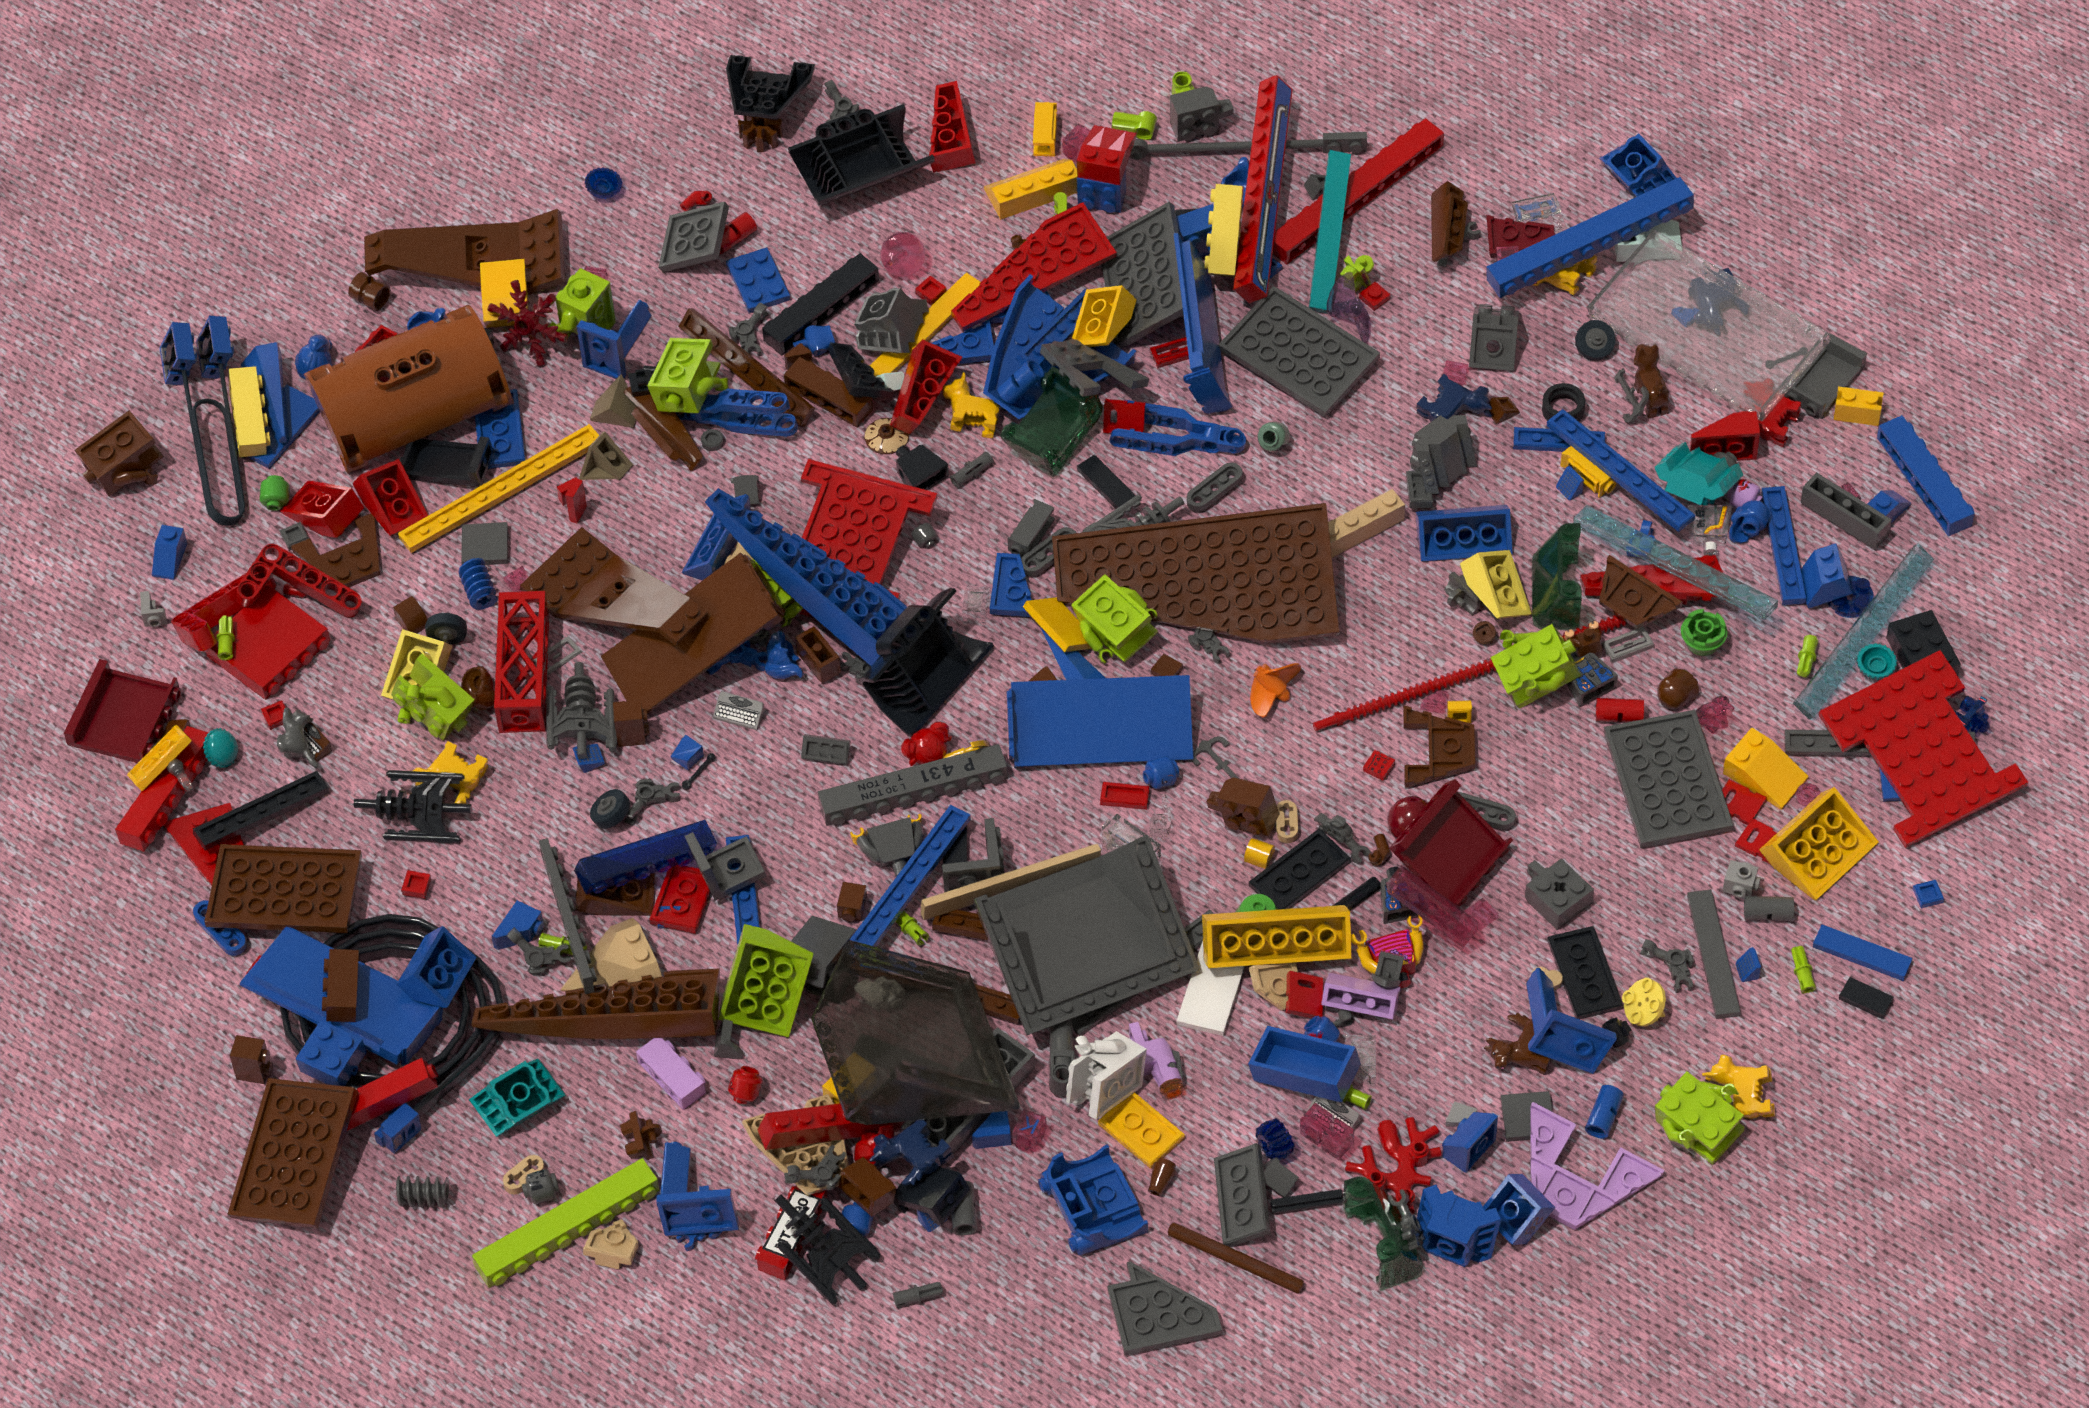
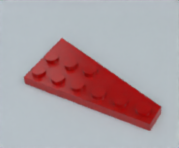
[1580,555,1732,602]

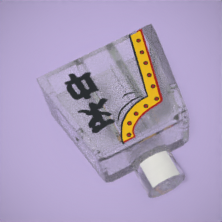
[1687,505,1732,556]

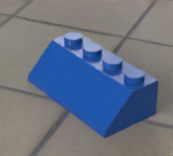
[1416,505,1513,561]

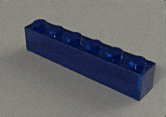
[574,820,717,894]

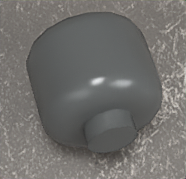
[912,523,937,548]

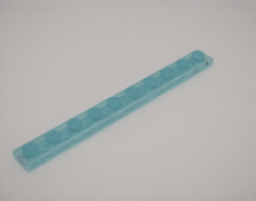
[1573,505,1778,620]
[1793,543,1934,719]

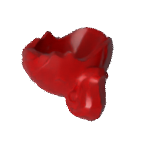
[901,722,952,766]

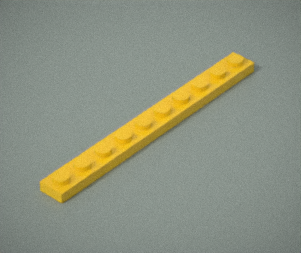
[398,424,599,553]

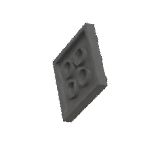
[658,201,729,272]

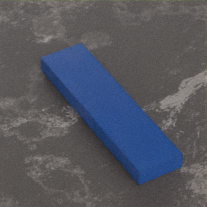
[1513,427,1605,452]
[1812,924,1913,981]

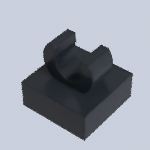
[628,369,652,397]

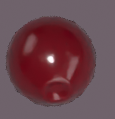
[1387,796,1428,839]

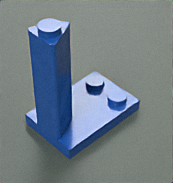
[577,300,652,379]
[1526,968,1617,1074]
[656,1142,739,1236]

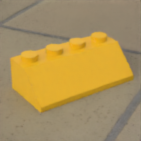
[983,159,1077,220]

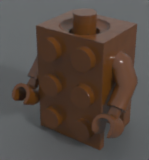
[74,410,164,497]

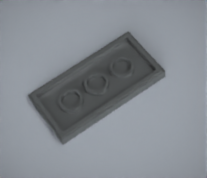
[1214,1143,1270,1247]

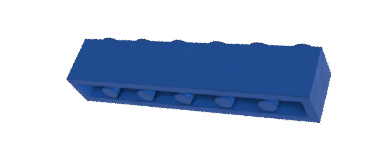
[1877,415,1975,536]

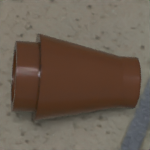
[1148,1158,1176,1197]

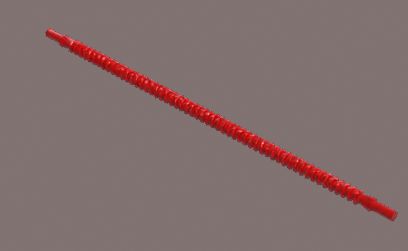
[1312,596,1700,731]

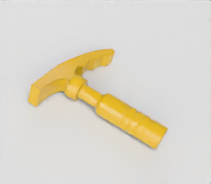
[944,740,990,758]

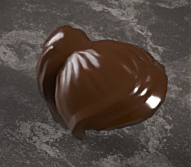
[461,666,495,710]

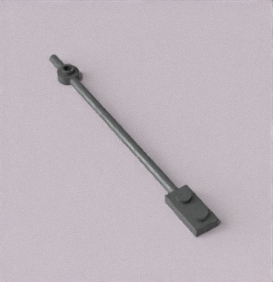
[1129,132,1367,160]

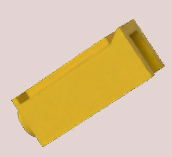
[1033,102,1057,156]
[1560,446,1616,498]

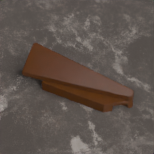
[1431,181,1468,262]
[623,387,703,471]

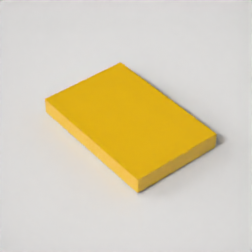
[1023,597,1092,652]
[127,725,192,791]
[1098,1092,1185,1169]

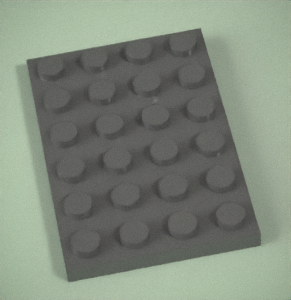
[1102,202,1184,349]
[1218,286,1380,417]
[1603,710,1733,848]

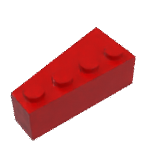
[929,81,976,173]
[890,339,962,434]

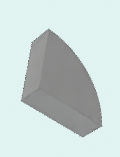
[1446,1101,1477,1127]

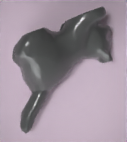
[277,707,319,768]

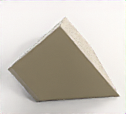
[590,374,637,428]
[579,431,633,480]

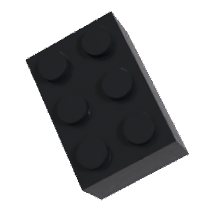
[1886,610,1961,676]

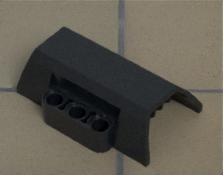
[788,104,935,207]
[859,588,994,737]

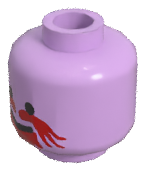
[1727,479,1763,508]

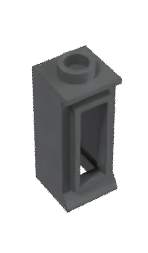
[1007,499,1055,557]

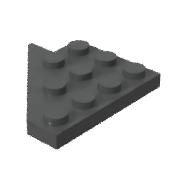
[1107,1262,1222,1356]

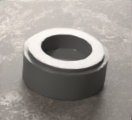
[701,429,724,451]

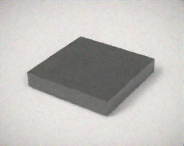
[461,522,508,565]
[1500,1091,1552,1142]

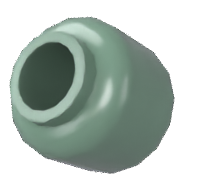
[1258,421,1290,451]

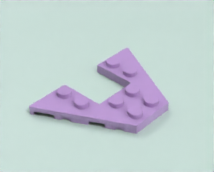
[1530,1102,1665,1230]

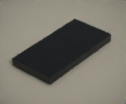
[1249,828,1351,909]
[1547,926,1623,1019]

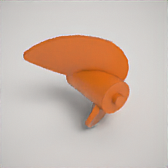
[1250,663,1301,718]

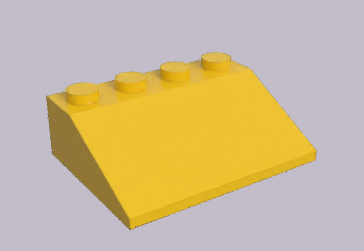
[1759,787,1879,900]

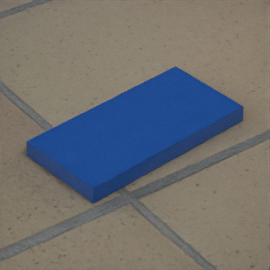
[235,384,320,469]
[475,389,525,469]

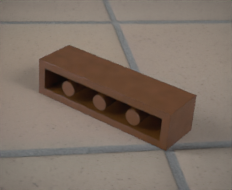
[784,357,873,428]

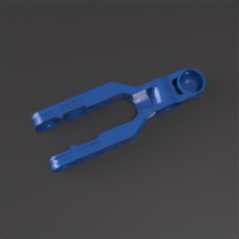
[676,389,798,437]
[1109,400,1246,456]

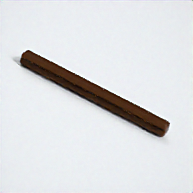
[1168,1222,1304,1294]

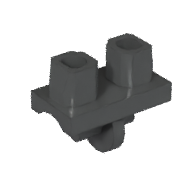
[1444,572,1483,616]

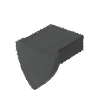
[731,475,759,504]
[1371,950,1404,987]
[713,1019,743,1059]
[1263,1157,1299,1197]

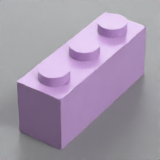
[1321,973,1401,1019]
[636,1038,706,1110]

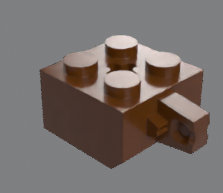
[1206,777,1279,836]

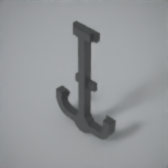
[1614,368,1649,423]
[1191,736,1245,780]

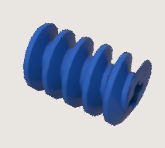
[458,558,498,610]

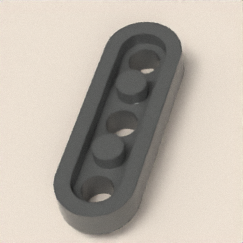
[1187,463,1242,512]
[1021,527,1077,577]
[1459,792,1516,830]

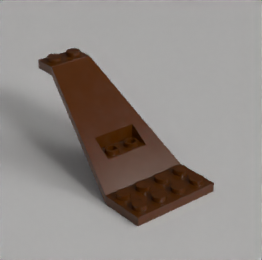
[364,209,565,295]
[520,527,708,646]

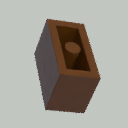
[795,626,841,684]
[613,700,650,747]
[230,1035,273,1084]
[838,1157,896,1217]

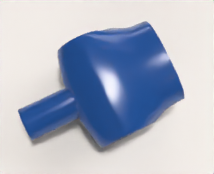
[793,325,835,356]

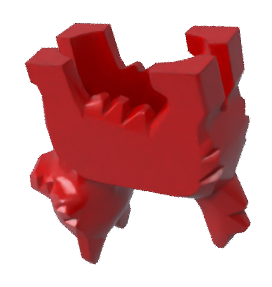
[1743,379,1801,447]

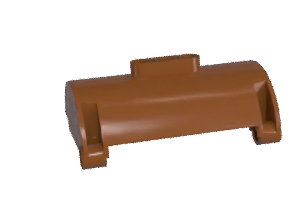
[304,305,514,474]

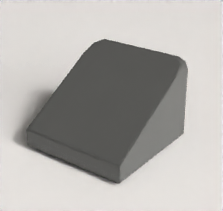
[1304,174,1325,200]

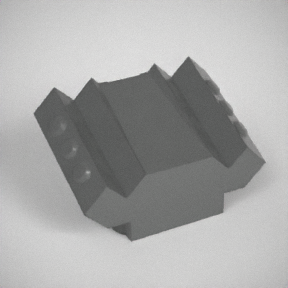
[854,288,929,353]
[1410,415,1477,494]

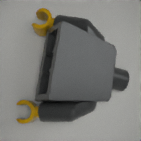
[850,814,924,877]

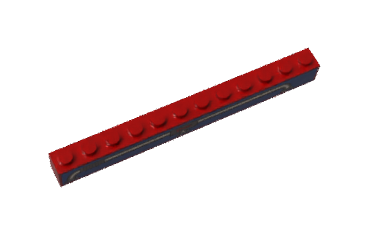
[1233,75,1293,304]

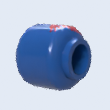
[1304,1016,1340,1043]

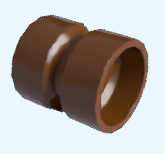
[348,272,391,311]

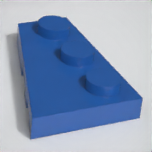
[932,319,994,364]
[990,553,1031,617]

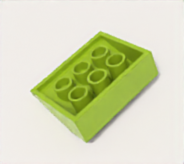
[718,924,813,1037]

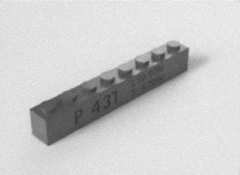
[818,744,1008,826]

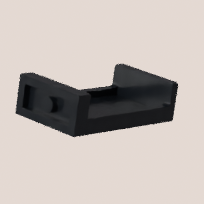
[400,437,494,487]

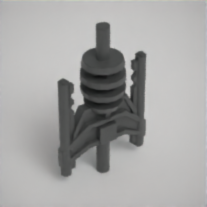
[1081,494,1185,533]
[546,662,617,759]

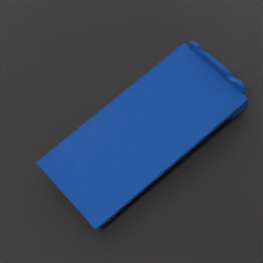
[1174,233,1233,414]
[1006,675,1193,768]
[240,927,443,1066]

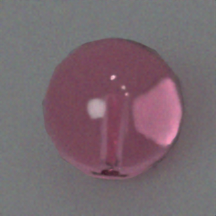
[880,232,926,277]

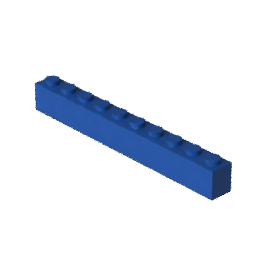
[1486,177,1694,298]

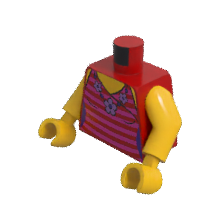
[1351,915,1424,988]

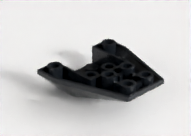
[726,55,815,119]

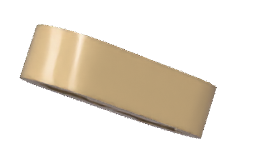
[1276,800,1298,843]
[503,1155,545,1195]

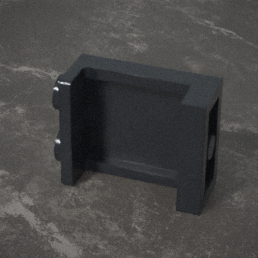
[894,1167,970,1225]

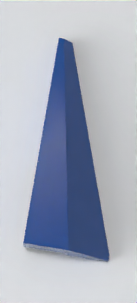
[240,342,287,443]
[1040,627,1105,680]

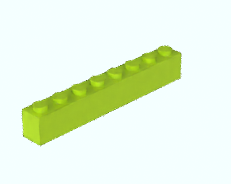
[472,1158,660,1288]

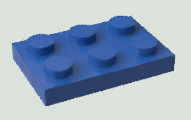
[726,247,790,314]

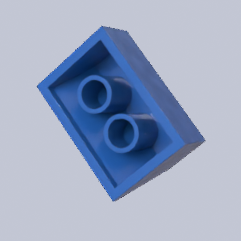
[396,926,477,1008]

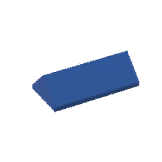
[681,494,751,581]

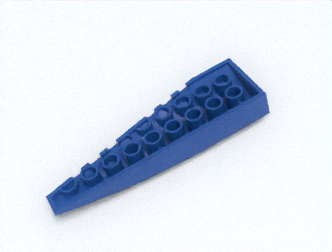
[705,488,907,666]

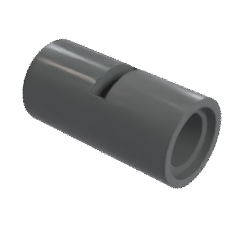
[1744,896,1794,921]
[951,1181,978,1236]

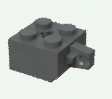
[1170,86,1234,142]
[1525,858,1594,930]

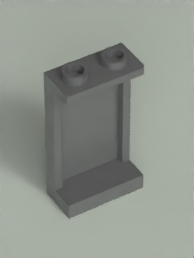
[1784,333,1867,419]
[791,916,856,988]

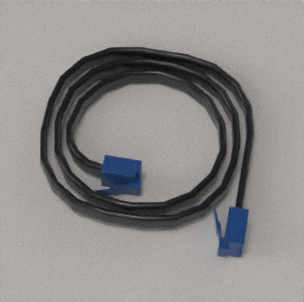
[280,914,504,1154]

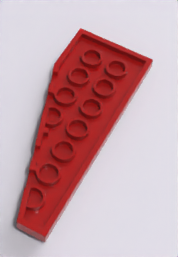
[951,202,1117,332]

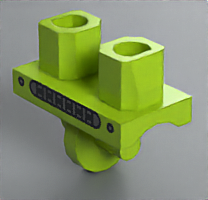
[1340,255,1374,293]

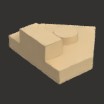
[1249,962,1300,1010]
[583,1219,638,1269]

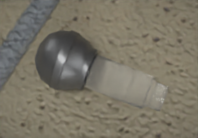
[167,759,193,791]

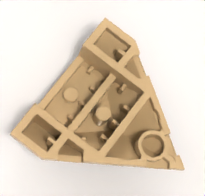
[561,918,662,992]

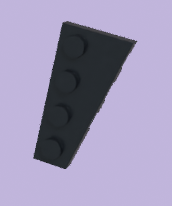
[828,342,894,400]

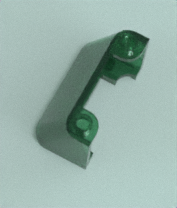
[1000,366,1103,477]
[1532,523,1582,631]
[1343,1176,1423,1291]

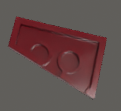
[1486,215,1555,258]

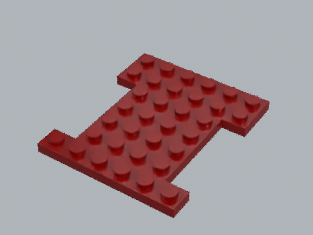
[785,459,938,618]
[1818,650,2028,848]

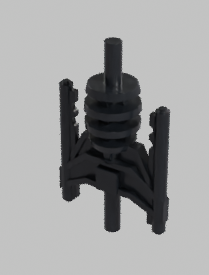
[354,770,472,843]
[774,1194,881,1304]

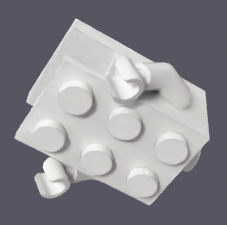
[1066,1031,1147,1120]

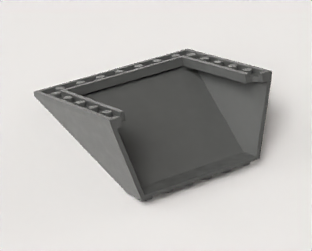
[974,835,1200,1035]

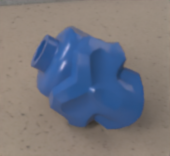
[1729,500,1770,543]

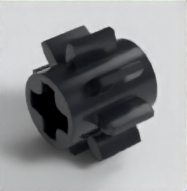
[1602,1017,1631,1048]

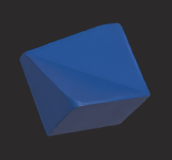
[671,735,704,770]

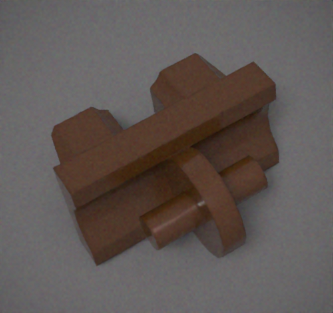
[620,1111,662,1160]

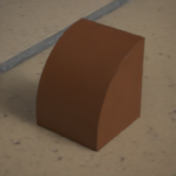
[393,596,428,634]

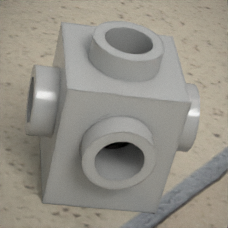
[1723,860,1761,898]

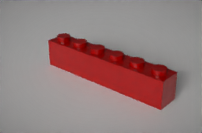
[115,726,208,852]
[757,1096,907,1150]

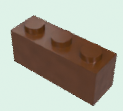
[322,949,359,1022]

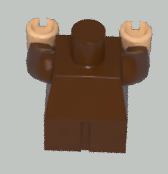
[1564,621,1603,658]

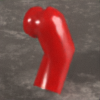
[680,191,713,211]
[283,578,316,598]

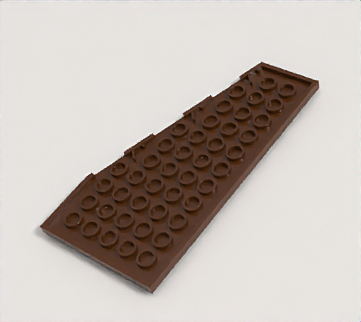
[1052,503,1340,643]

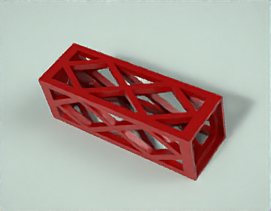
[494,591,550,733]

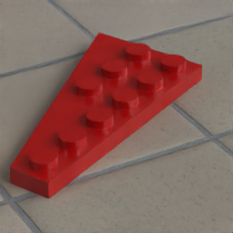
[163,803,243,886]

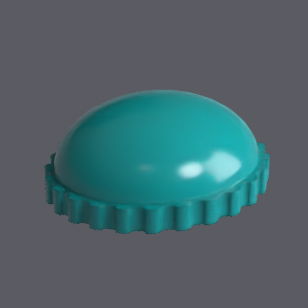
[1857,643,1897,680]
[203,728,238,768]

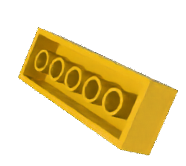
[1202,905,1352,968]

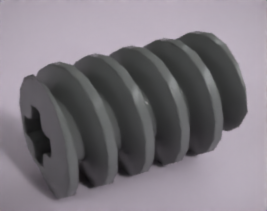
[396,1175,449,1208]

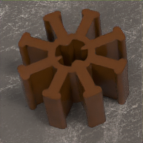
[738,116,783,152]

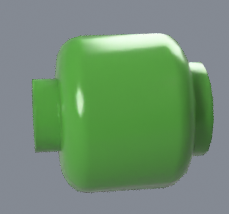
[259,475,290,511]

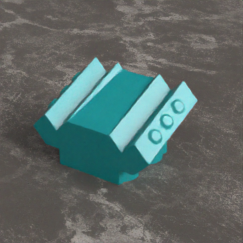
[1654,442,1743,506]
[469,1059,566,1137]

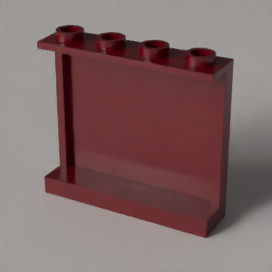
[64,659,181,763]
[1389,779,1513,909]

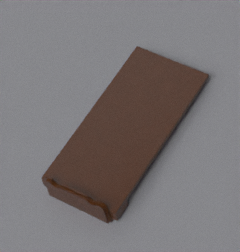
[601,552,786,714]

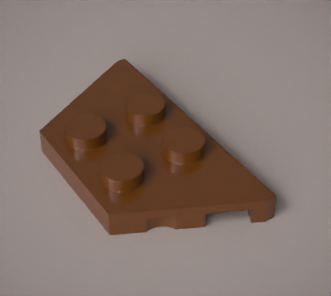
[1599,555,1682,629]

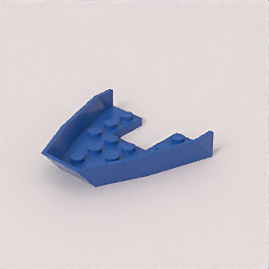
[983,274,1136,419]

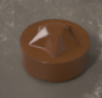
[1473,621,1496,645]

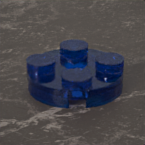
[1827,575,1873,618]

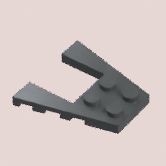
[1040,339,1149,397]

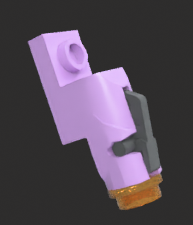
[1129,1022,1184,1099]

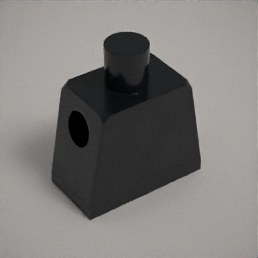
[896,445,949,490]

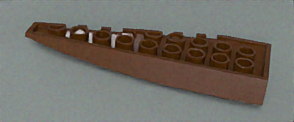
[472,968,720,1039]

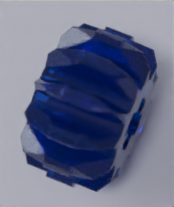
[1256,1118,1294,1160]

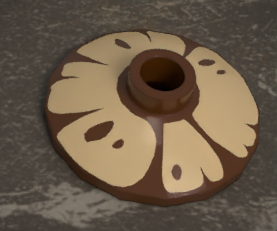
[864,418,909,455]

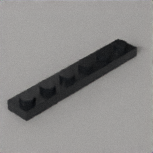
[193,771,329,851]

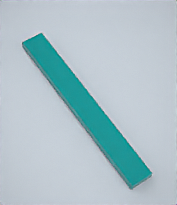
[1308,150,1351,314]

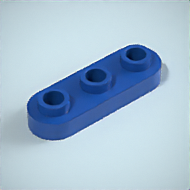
[193,900,247,956]

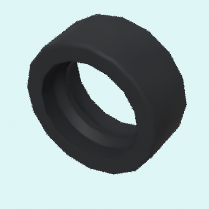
[1542,383,1586,421]

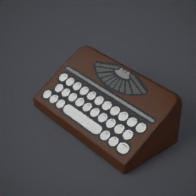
[304,722,332,761]

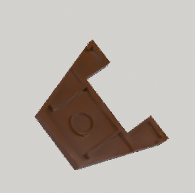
[291,513,380,587]
[1403,706,1475,788]

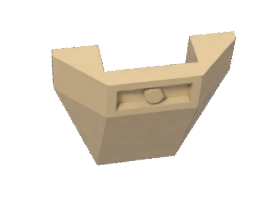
[742,1094,848,1196]

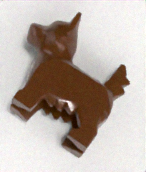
[1633,344,1669,419]
[1484,1013,1551,1075]

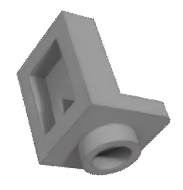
[140,591,168,627]

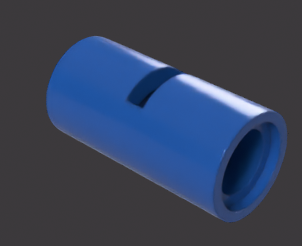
[998,359,1044,404]
[1585,1085,1624,1139]

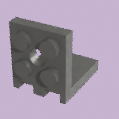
[1469,304,1519,371]
[942,818,1005,893]
[685,832,766,901]

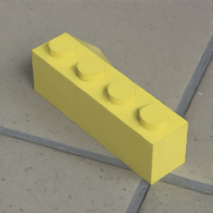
[1204,184,1244,277]
[229,366,270,457]

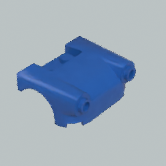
[1038,1144,1149,1255]

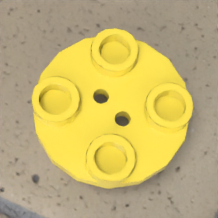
[1622,978,1666,1026]

